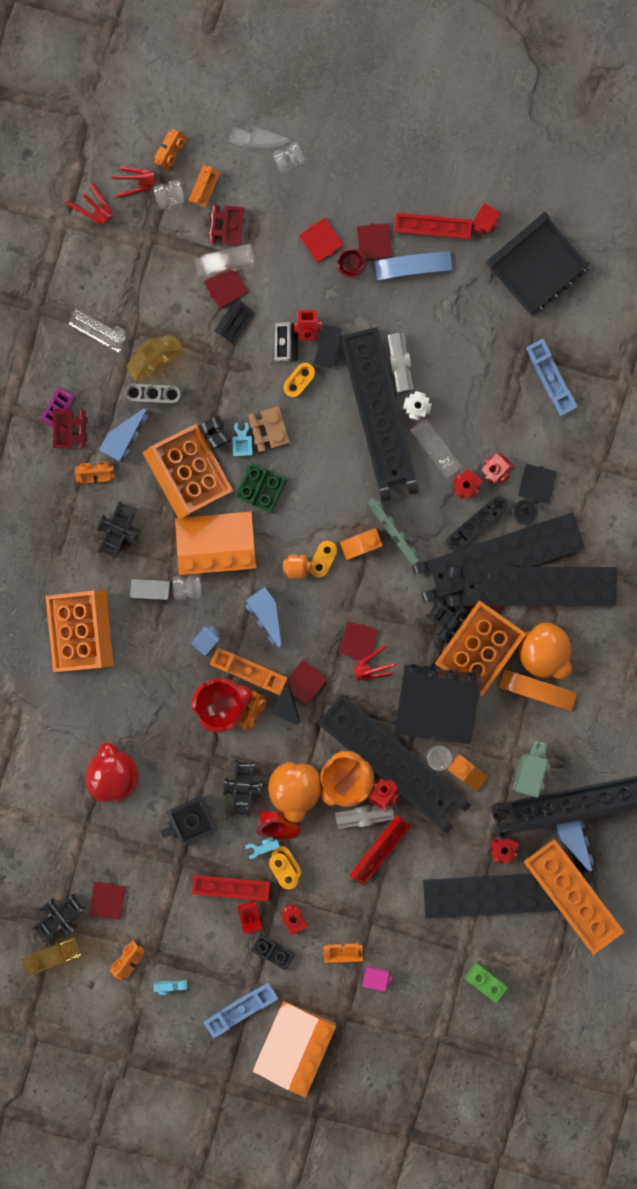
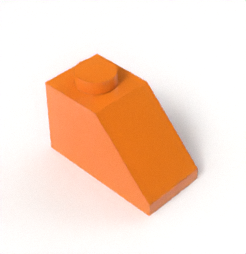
[340,528,383,560]
[447,753,488,792]

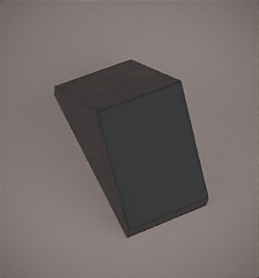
[272,684,301,725]

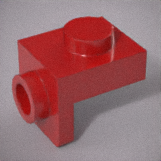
[237,901,262,934]

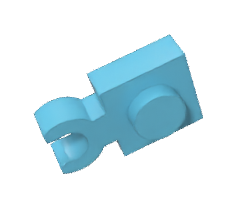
[232,423,252,457]
[153,980,187,995]

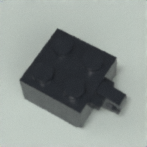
[160,794,218,846]

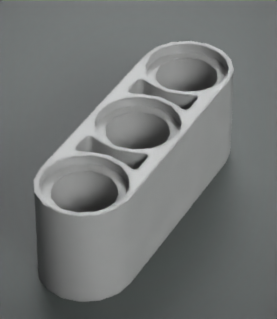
[125,384,181,404]

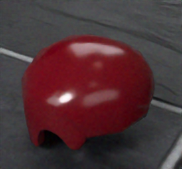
[337,248,366,278]

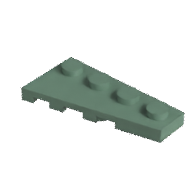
[367,498,419,565]

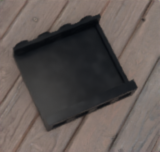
[486,211,590,315]
[394,664,481,744]

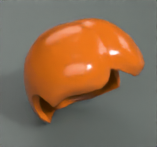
[518,623,572,680]
[320,751,374,807]
[268,762,322,823]

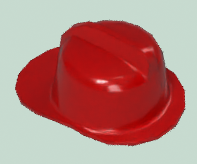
[255,811,301,840]

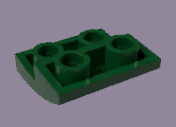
[235,462,288,514]

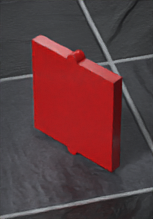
[299,217,343,263]

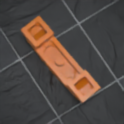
[209,647,287,695]
[499,669,577,711]

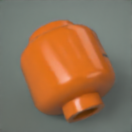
[283,554,312,580]

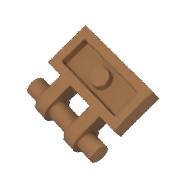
[248,406,290,452]

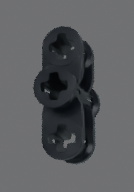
[97,501,139,559]
[425,601,470,644]
[223,759,263,816]
[31,893,86,943]

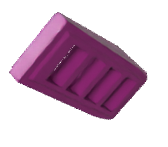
[39,387,76,428]

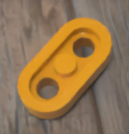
[284,363,315,397]
[311,541,337,577]
[272,846,301,882]
[269,853,298,889]

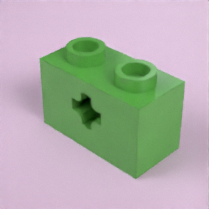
[465,962,508,1003]

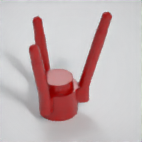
[110,166,154,198]
[66,182,113,225]
[353,645,396,681]

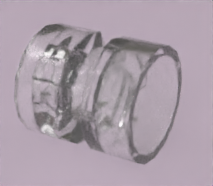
[271,141,306,175]
[153,179,186,210]
[173,574,202,601]
[426,745,452,771]

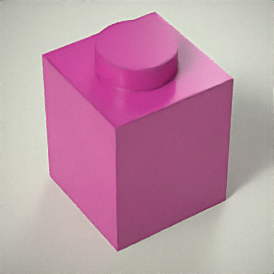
[362,966,392,991]

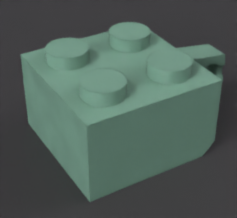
[513,741,550,797]

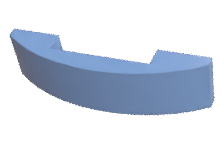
[374,252,453,281]
[526,339,577,416]
[203,982,278,1039]

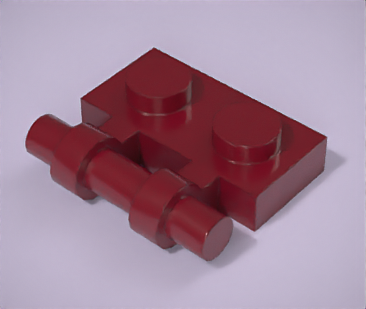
[207,205,244,246]
[53,409,88,449]

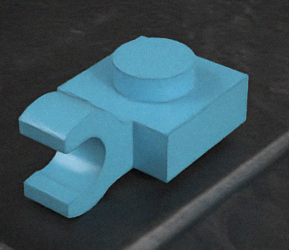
[245,837,280,859]

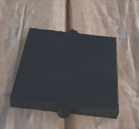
[518,464,557,504]

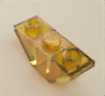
[126,335,184,382]
[21,938,82,977]

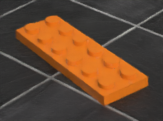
[524,839,624,955]

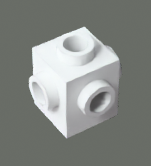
[403,392,432,420]

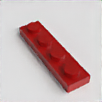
[394,213,472,240]
[349,815,412,886]
[192,874,270,901]

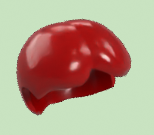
[191,677,253,733]
[85,742,139,802]

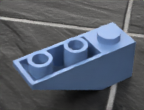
[99,409,148,462]
[245,587,282,647]
[191,626,221,656]
[556,820,594,871]

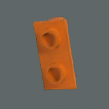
[154,129,187,171]
[188,165,221,208]
[75,461,115,484]
[237,690,267,732]
[110,941,146,981]
[324,943,363,963]

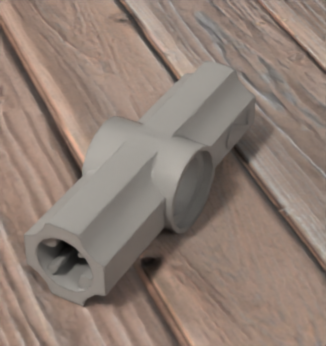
[388,333,413,392]
[335,805,394,829]

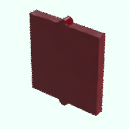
[357,223,392,260]
[203,265,248,309]
[339,621,378,662]
[284,660,327,705]
[89,881,126,920]

